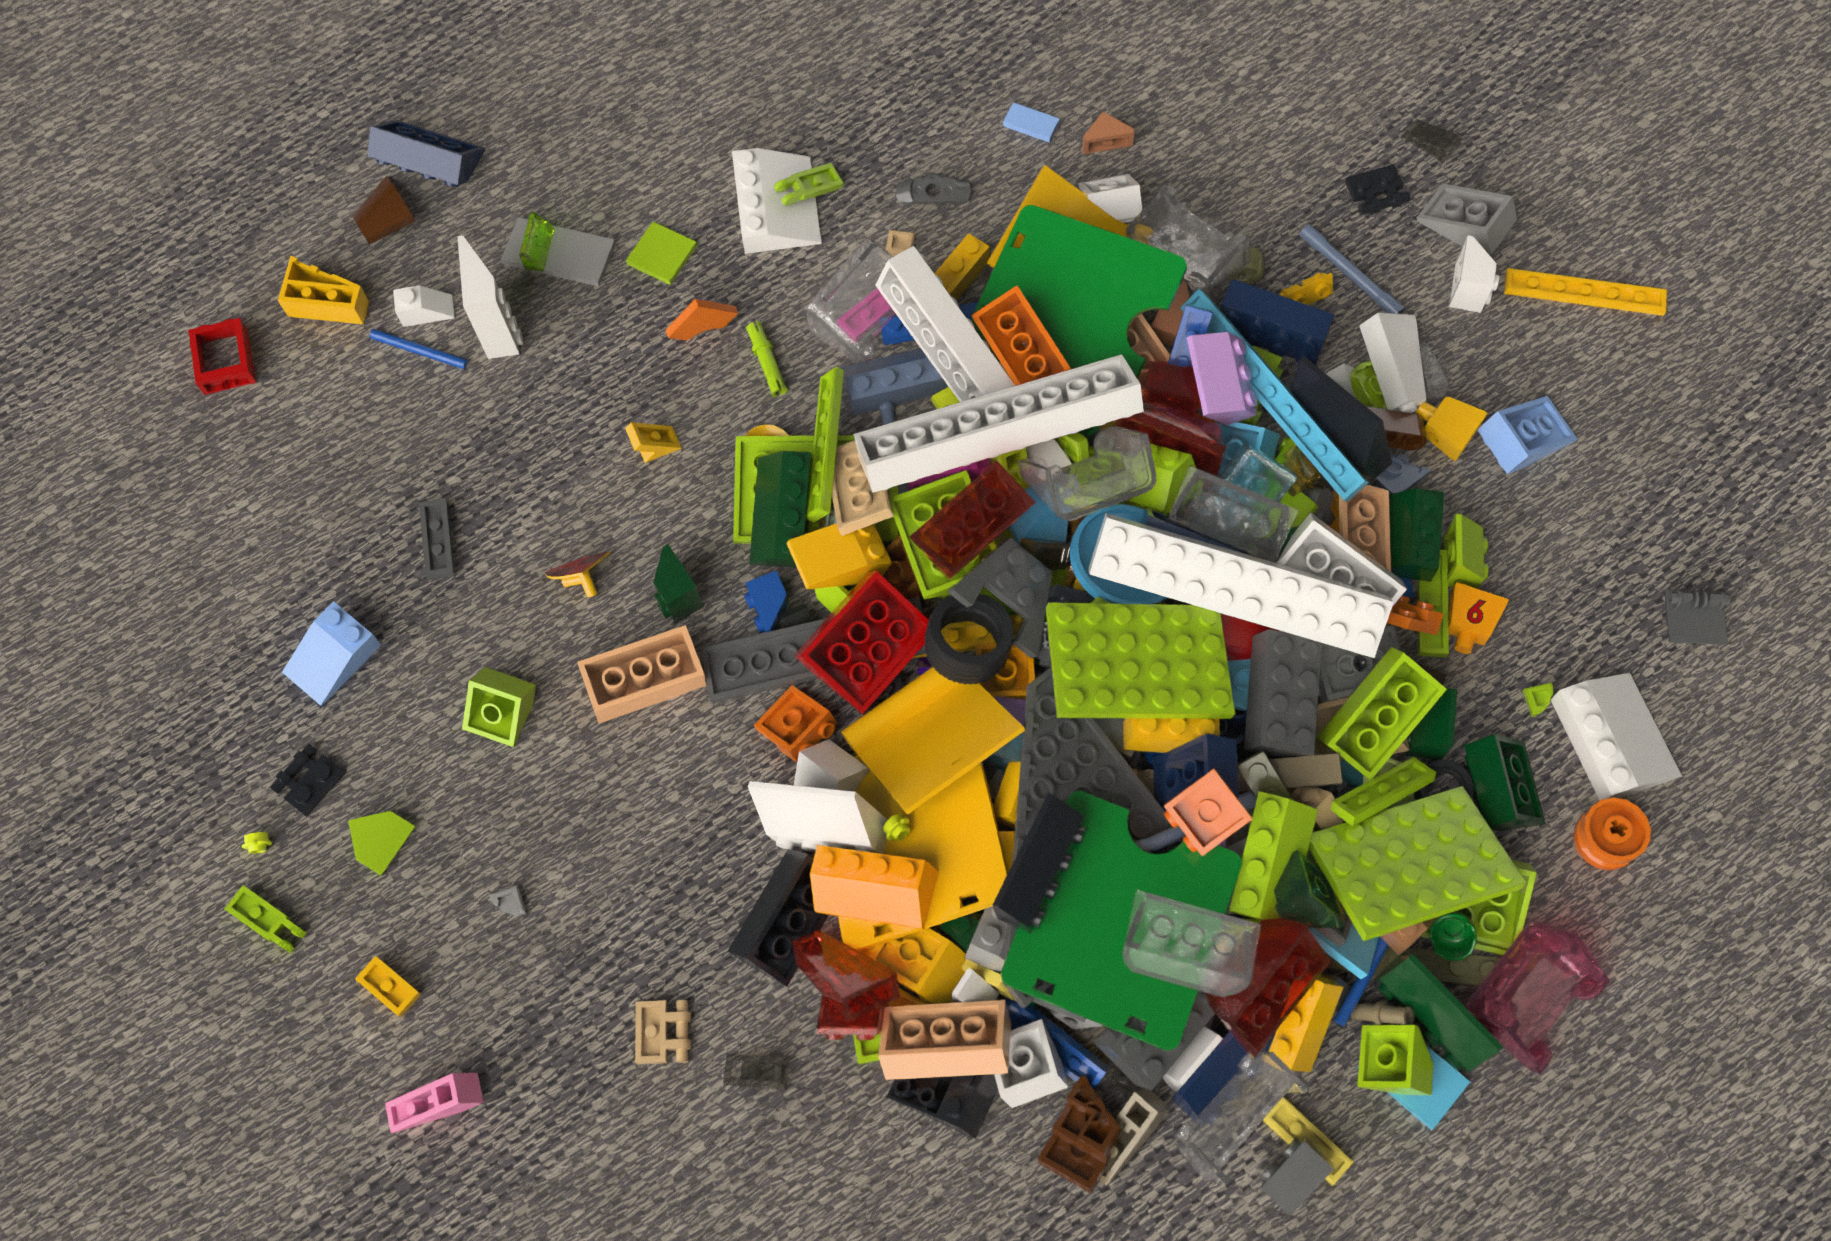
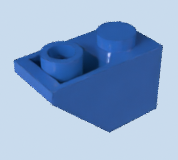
[743,570,789,633]

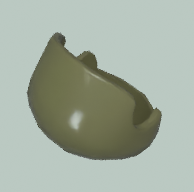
[1225,246,1265,286]

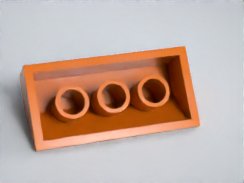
[971,285,1071,386]

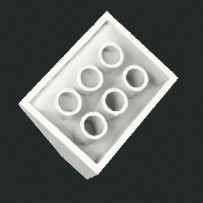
[732,148,822,254]
[457,236,523,359]
[1551,673,1682,800]
[748,781,887,854]

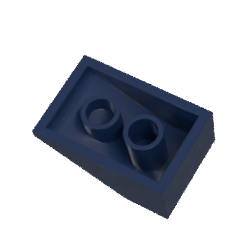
[1153,733,1239,812]

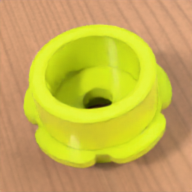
[883,814,910,841]
[242,832,272,854]

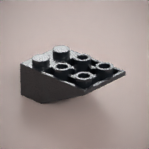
[887,1074,998,1139]

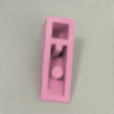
[385,1073,484,1133]

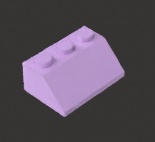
[1187,332,1257,425]

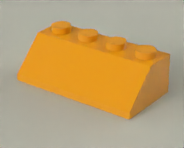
[810,845,939,930]

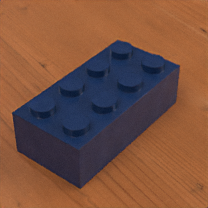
[1220,279,1334,366]

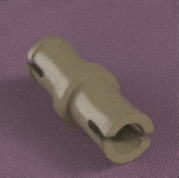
[1351,1001,1414,1025]

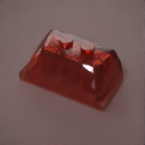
[1115,398,1227,483]
[910,460,1036,581]
[1205,918,1331,1057]

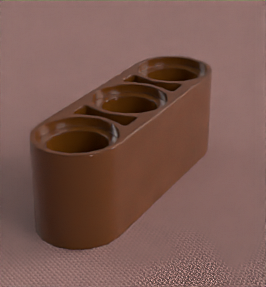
[1366,406,1427,450]

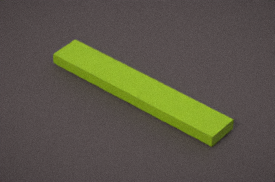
[806,366,844,522]

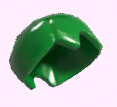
[1429,911,1477,961]

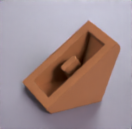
[1082,112,1134,154]

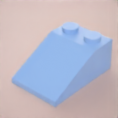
[1477,396,1578,474]
[282,601,381,706]

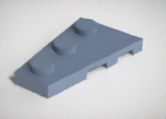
[1373,452,1431,494]

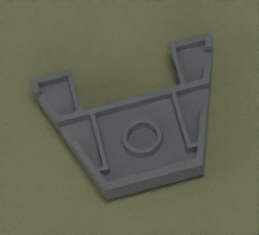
[947,538,1052,658]

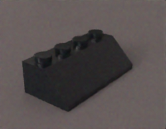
[992,792,1087,934]
[728,849,828,987]

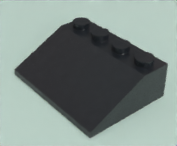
[1291,356,1392,485]

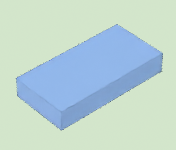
[1003,102,1059,143]

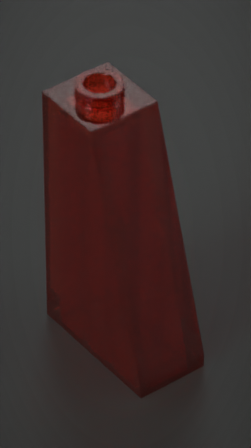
[792,930,900,1022]

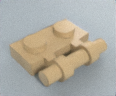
[635,1000,691,1065]

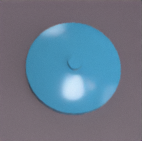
[1070,504,1168,604]

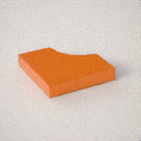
[665,299,738,341]

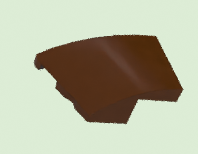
[352,176,415,245]
[1037,1074,1120,1194]

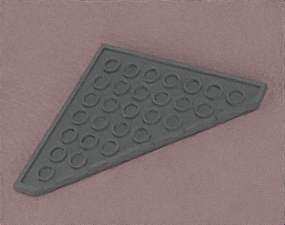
[1003,667,1183,1008]

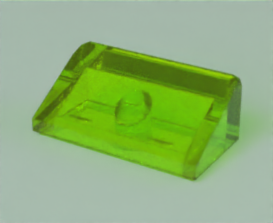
[519,212,554,271]

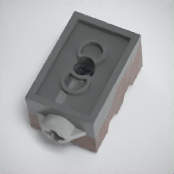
[1318,625,1402,705]

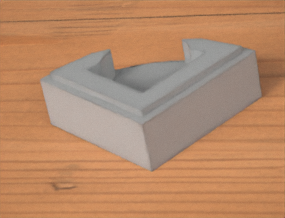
[489,885,527,915]

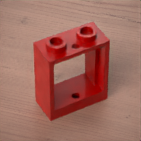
[188,318,257,395]

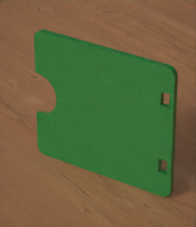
[970,205,1187,379]
[1001,791,1242,1051]

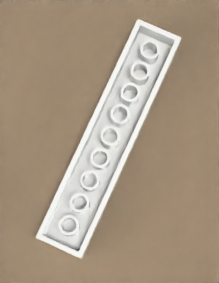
[876,246,1073,486]
[853,354,1144,493]
[1088,513,1393,658]

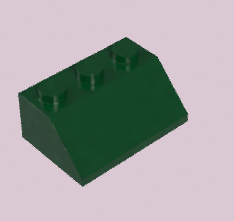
[1389,488,1444,582]
[1464,734,1546,831]

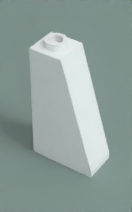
[1359,313,1426,413]

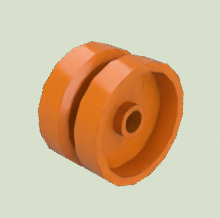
[1573,797,1651,871]

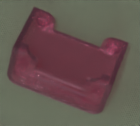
[1467,922,1610,1074]

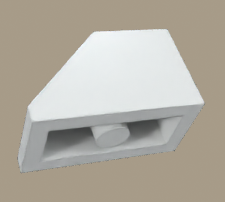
[393,285,455,327]
[952,968,999,1003]

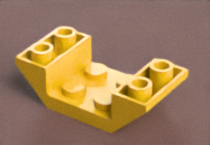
[843,924,966,1004]

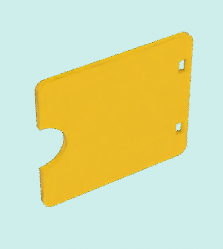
[838,756,1008,952]

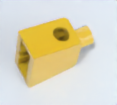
[1415,397,1488,462]

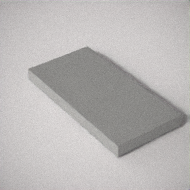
[501,217,616,287]

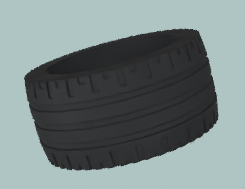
[925,593,1014,685]

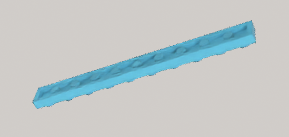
[1180,289,1369,502]

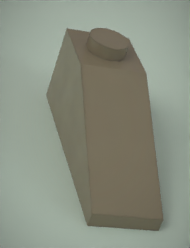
[1100,1089,1171,1186]

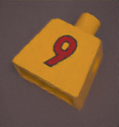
[1448,582,1509,654]

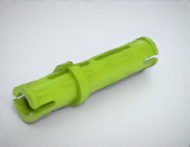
[746,321,788,397]

